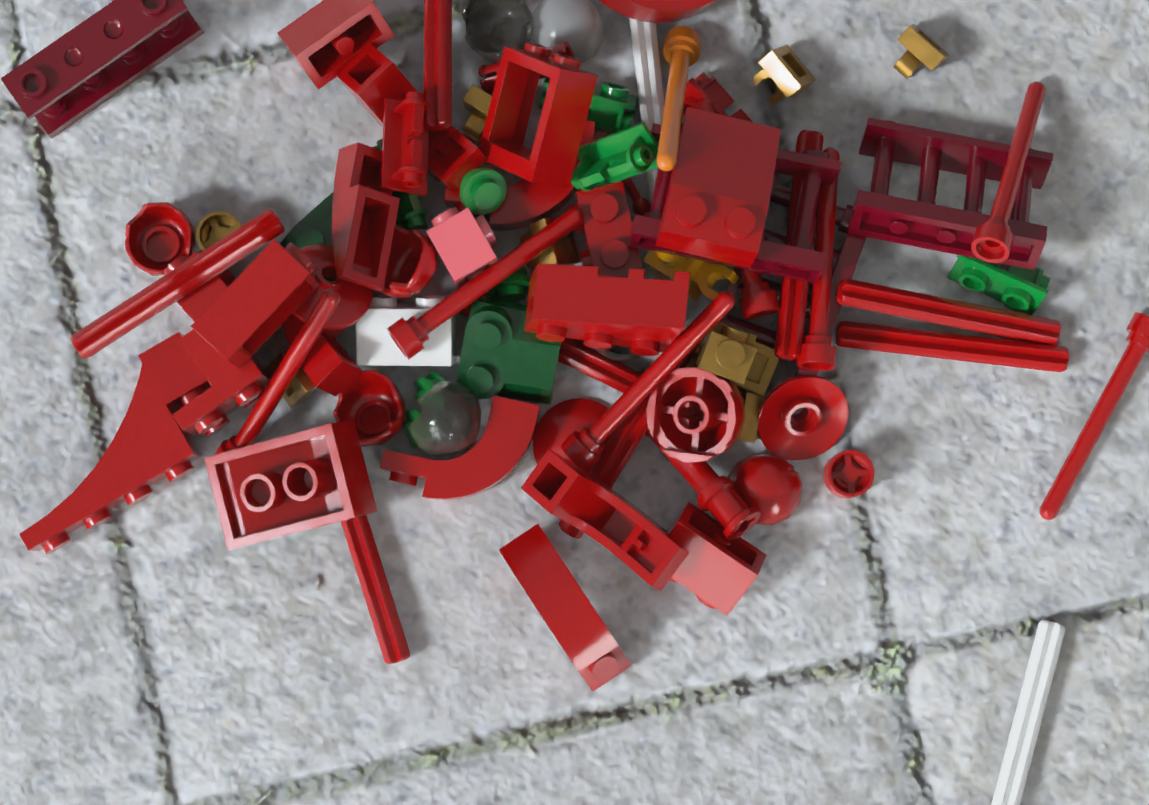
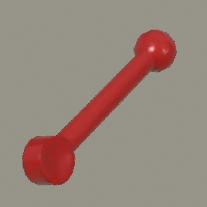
[594,129,651,216]

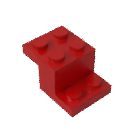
[172,329,271,437]

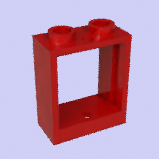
[479,42,598,187]
[191,239,319,369]

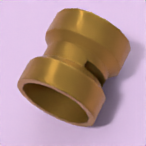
[196,211,242,250]

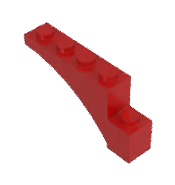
[19,332,211,554]

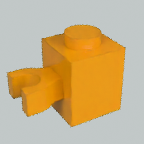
[642,250,739,302]

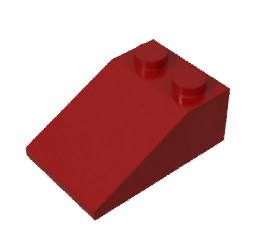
[655,107,781,268]
[204,419,378,550]

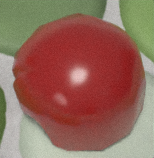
[125,202,196,276]
[380,225,438,298]
[333,370,406,447]
[727,453,802,525]

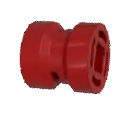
[823,450,875,499]

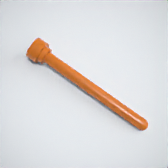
[657,26,701,171]

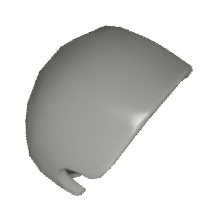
[531,0,604,64]

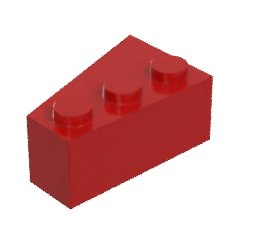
[524,263,690,356]

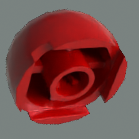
[646,366,745,463]

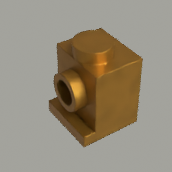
[695,321,758,385]

